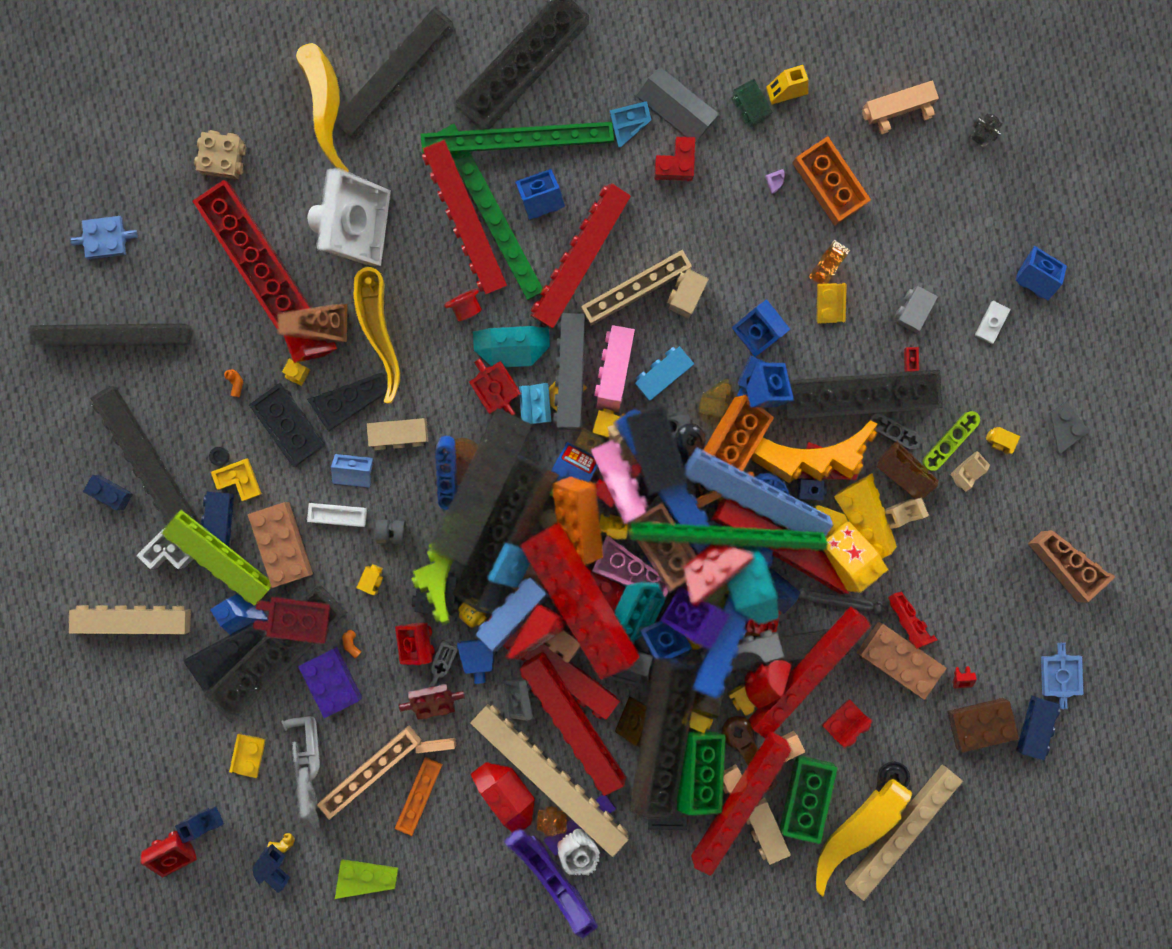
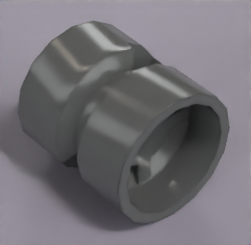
[375,519,406,545]

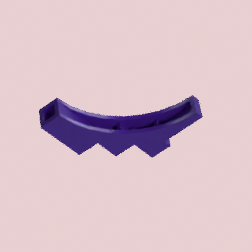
[505,829,598,939]

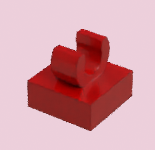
[952,666,977,689]

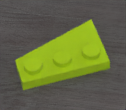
[335,859,398,899]

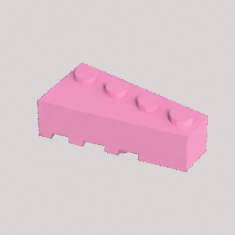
[592,536,668,597]

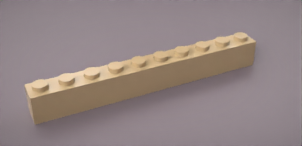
[470,704,628,857]

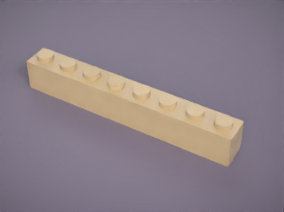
[845,764,963,901]

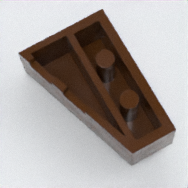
[877,441,939,500]

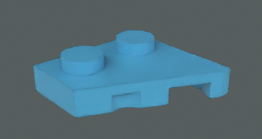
[609,101,651,148]

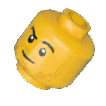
[458,599,487,628]

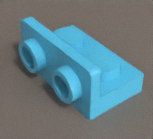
[519,383,551,424]

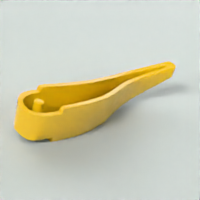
[296,43,349,173]
[353,267,400,404]
[816,779,912,897]

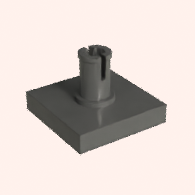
[503,679,539,721]

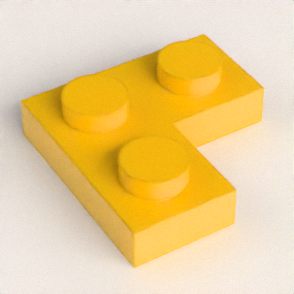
[211,458,262,501]

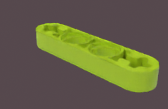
[922,411,980,471]

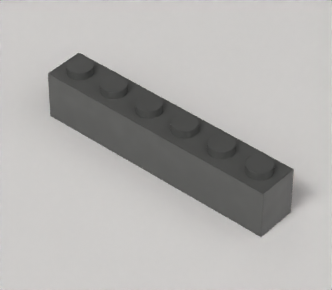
[554,313,586,431]

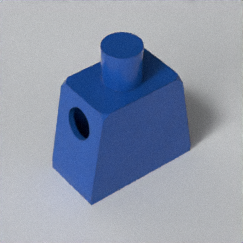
[737,355,767,397]
[457,639,494,684]

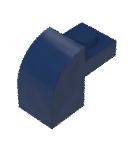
[175,807,224,843]
[253,843,290,893]

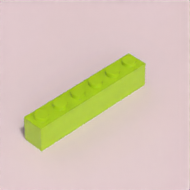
[161,510,271,606]

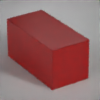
[904,347,919,372]

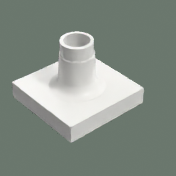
[308,169,391,266]

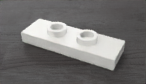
[307,503,367,527]

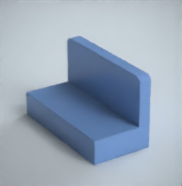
[331,454,373,487]

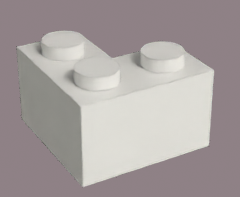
[137,528,194,569]

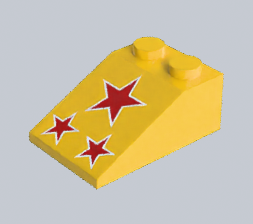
[823,521,888,592]

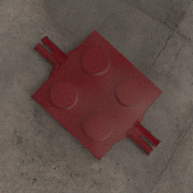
[399,684,465,720]

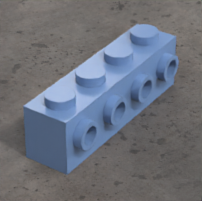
[476,578,550,652]

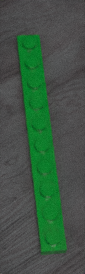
[421,122,614,154]
[439,123,543,301]
[629,522,828,550]

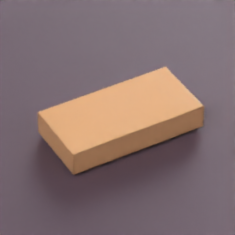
[415,738,456,753]

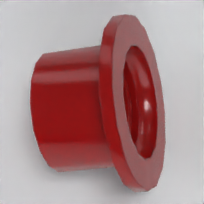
[444,288,482,321]

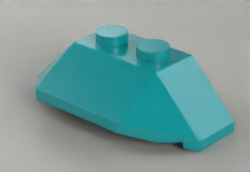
[473,326,550,368]
[727,545,779,624]
[614,582,666,644]

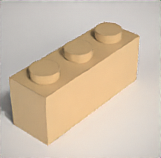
[367,418,428,450]
[747,798,791,865]

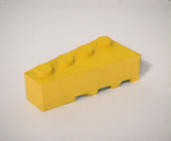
[834,473,897,559]

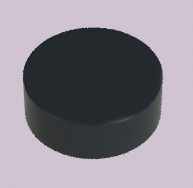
[209,447,230,466]

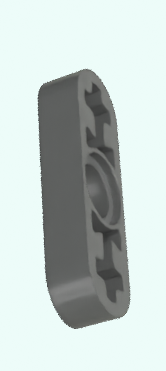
[868,414,921,450]

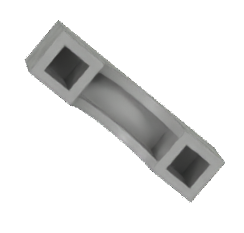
[700,630,784,662]

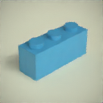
[634,346,694,402]

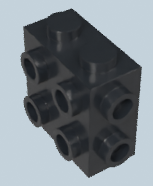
[412,572,461,616]

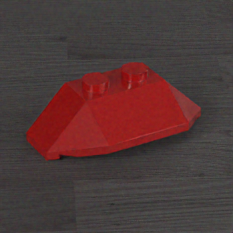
[470,762,535,833]

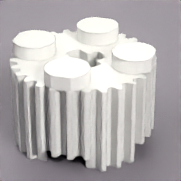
[557,829,600,875]

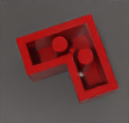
[654,137,695,181]

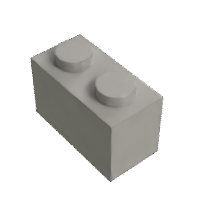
[895,286,938,333]

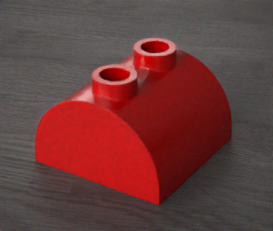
[395,622,435,665]
[745,660,791,709]
[141,831,197,878]

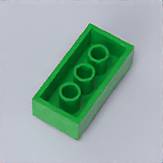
[677,731,725,815]
[779,755,837,844]

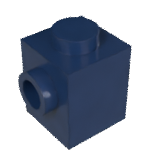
[797,480,827,500]

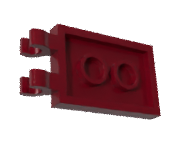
[253,597,331,644]

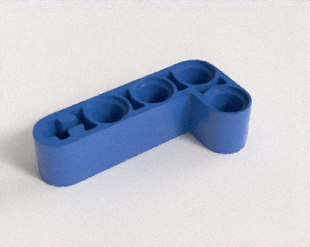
[436,436,477,511]

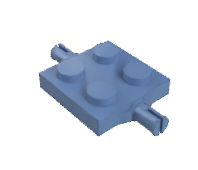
[70,216,138,259]
[1041,643,1083,709]

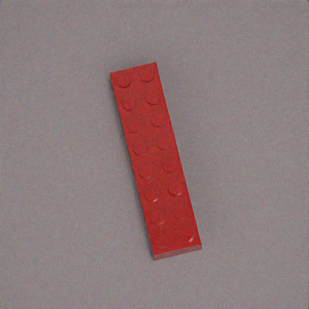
[193,180,312,330]
[520,522,640,680]

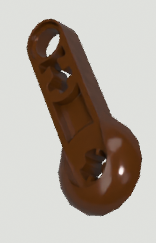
[722,716,777,791]

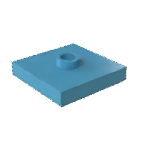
[488,544,530,588]

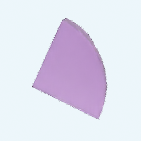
[765,169,785,194]

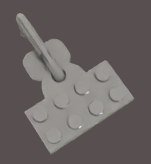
[281,716,320,836]

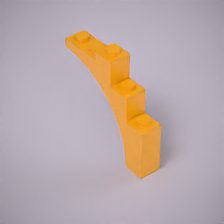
[751,420,877,484]

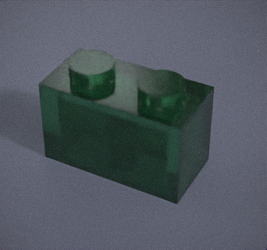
[731,79,773,128]

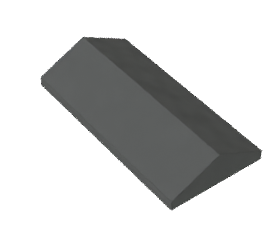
[636,67,719,144]

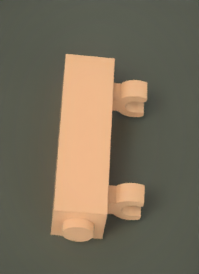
[862,80,939,135]

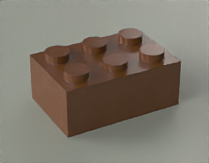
[947,698,1019,752]

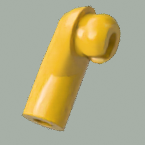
[267,833,295,853]

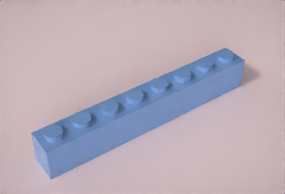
[685,448,833,536]

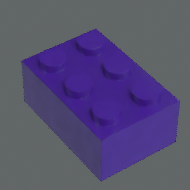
[661,587,730,650]
[298,647,363,718]

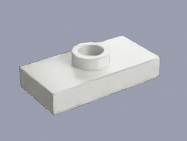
[975,301,1010,344]

